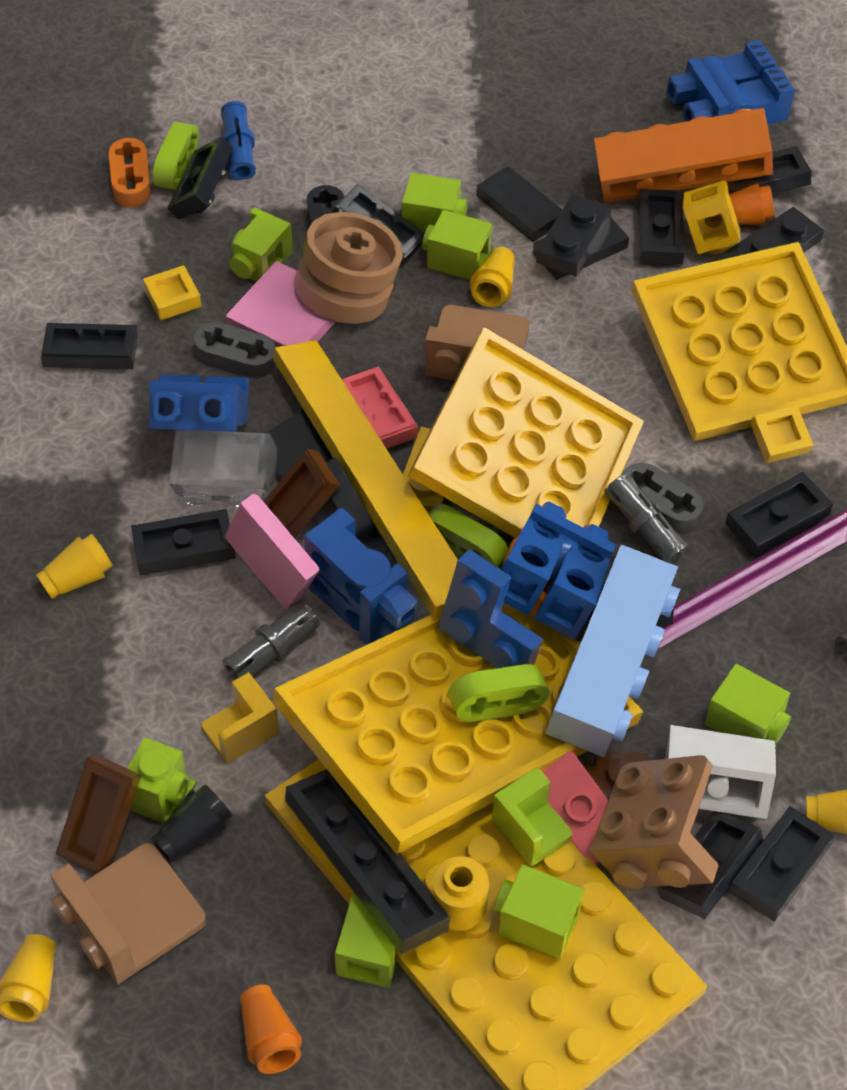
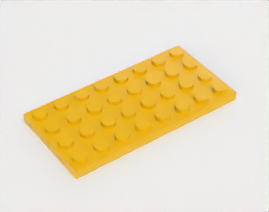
[264,759,707,1090]

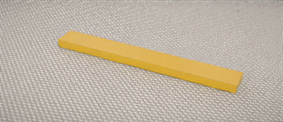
[273,340,458,618]

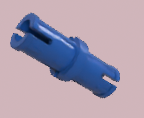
[221,101,256,180]

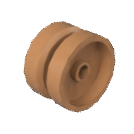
[295,212,403,324]

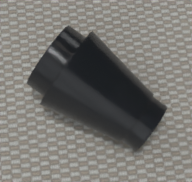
[151,784,232,862]

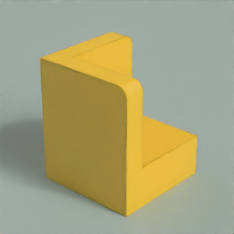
[201,672,279,764]

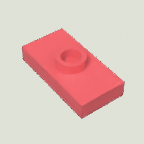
[342,366,418,449]
[543,750,608,865]

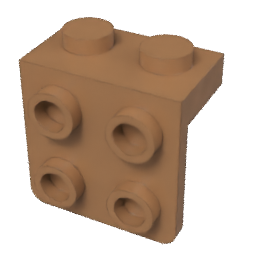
[425,305,530,381]
[589,755,719,890]
[50,843,206,985]

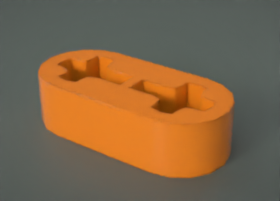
[109,138,151,208]

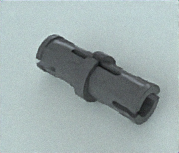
[604,472,689,563]
[222,600,320,680]

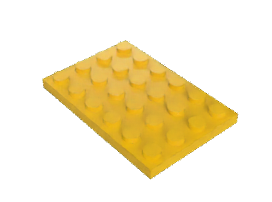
[272,603,643,855]

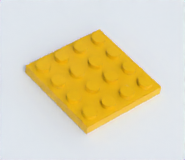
[631,242,847,442]
[408,327,644,538]

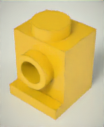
[683,180,740,255]

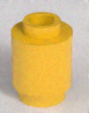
[432,856,489,931]

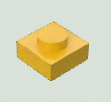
[143,265,202,321]
[750,405,813,464]

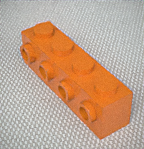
[594,108,773,203]

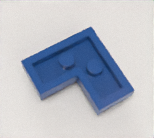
[438,549,543,669]

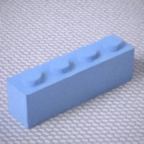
[545,544,680,757]

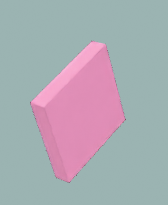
[225,261,335,348]
[224,494,319,610]

